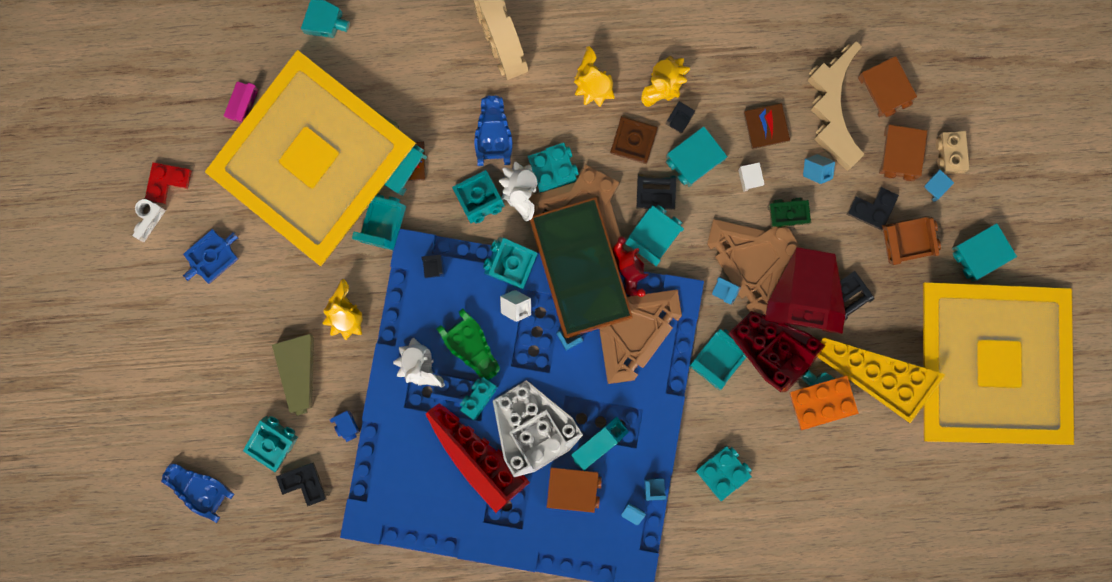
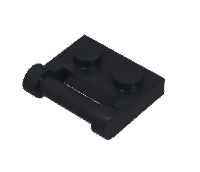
[636,174,676,210]
[840,271,875,320]

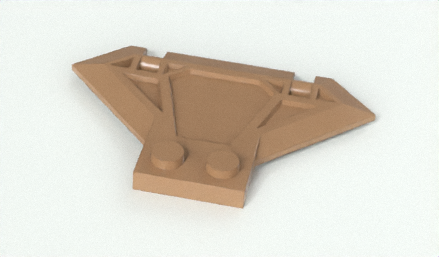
[529,165,624,258]
[707,219,801,315]
[583,287,682,384]

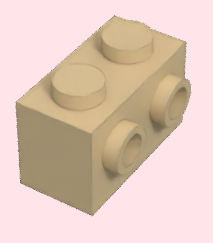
[936,131,969,174]

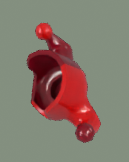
[612,236,649,297]

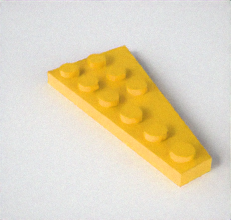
[818,338,946,423]

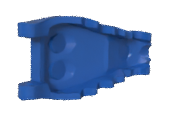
[474,95,513,166]
[161,464,235,523]

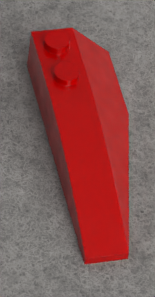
[426,403,530,513]

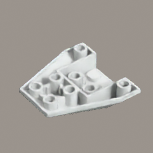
[493,380,583,477]

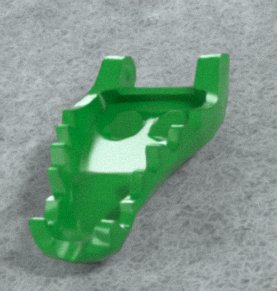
[436,308,500,380]

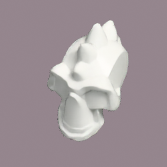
[499,162,538,222]
[393,338,445,387]

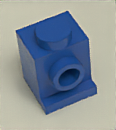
[329,411,360,442]

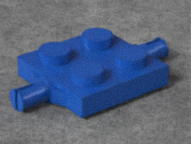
[183,229,239,284]

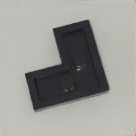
[846,187,899,231]
[276,462,327,507]

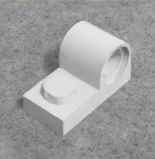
[132,199,166,242]

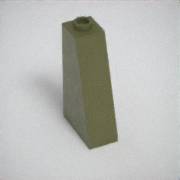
[272,334,314,416]

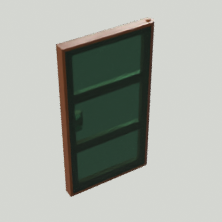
[530,197,633,339]

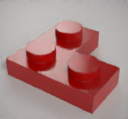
[144,162,192,204]

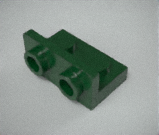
[768,197,811,228]

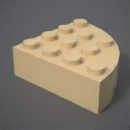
[473,0,528,80]

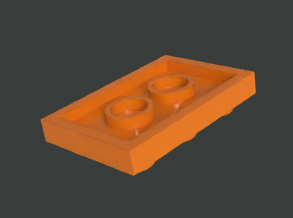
[789,376,859,430]

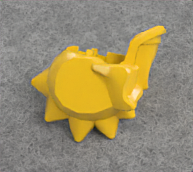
[574,46,615,107]
[641,56,690,107]
[322,279,363,340]

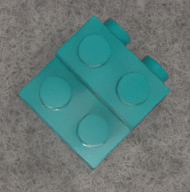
[528,143,579,193]
[452,170,505,224]
[483,237,537,289]
[460,377,498,420]
[243,416,298,472]
[696,446,752,501]

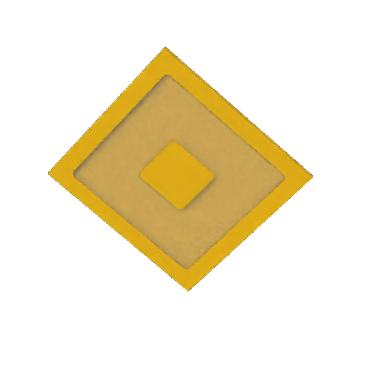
[205,50,416,266]
[923,282,1074,445]

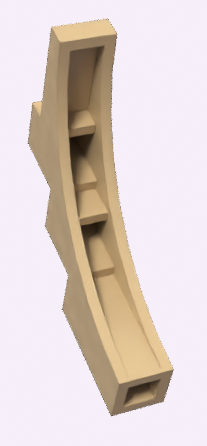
[808,41,864,171]

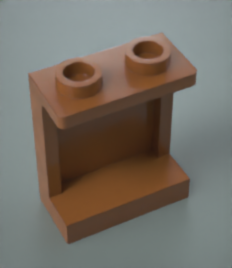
[858,56,917,118]
[879,125,928,181]
[882,216,941,265]
[547,467,602,513]

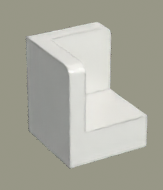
[738,163,764,192]
[500,290,531,322]

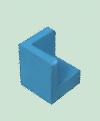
[803,154,835,184]
[924,170,954,202]
[712,277,741,305]
[556,324,583,351]
[644,478,666,501]

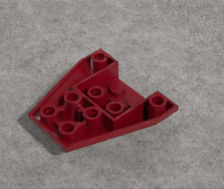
[765,247,846,334]
[729,311,826,392]

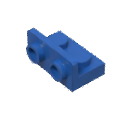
[430,374,475,407]

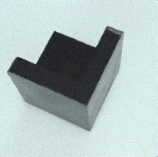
[666,101,695,133]
[421,255,445,279]

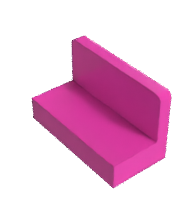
[224,82,259,123]

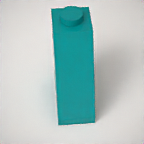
[571,417,629,470]

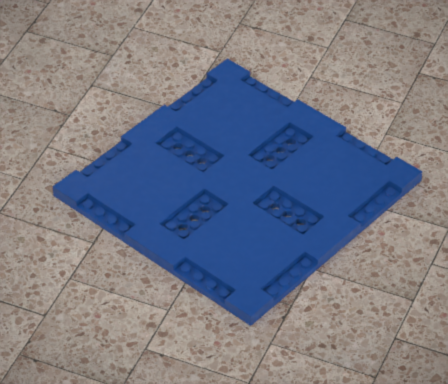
[340,229,704,582]

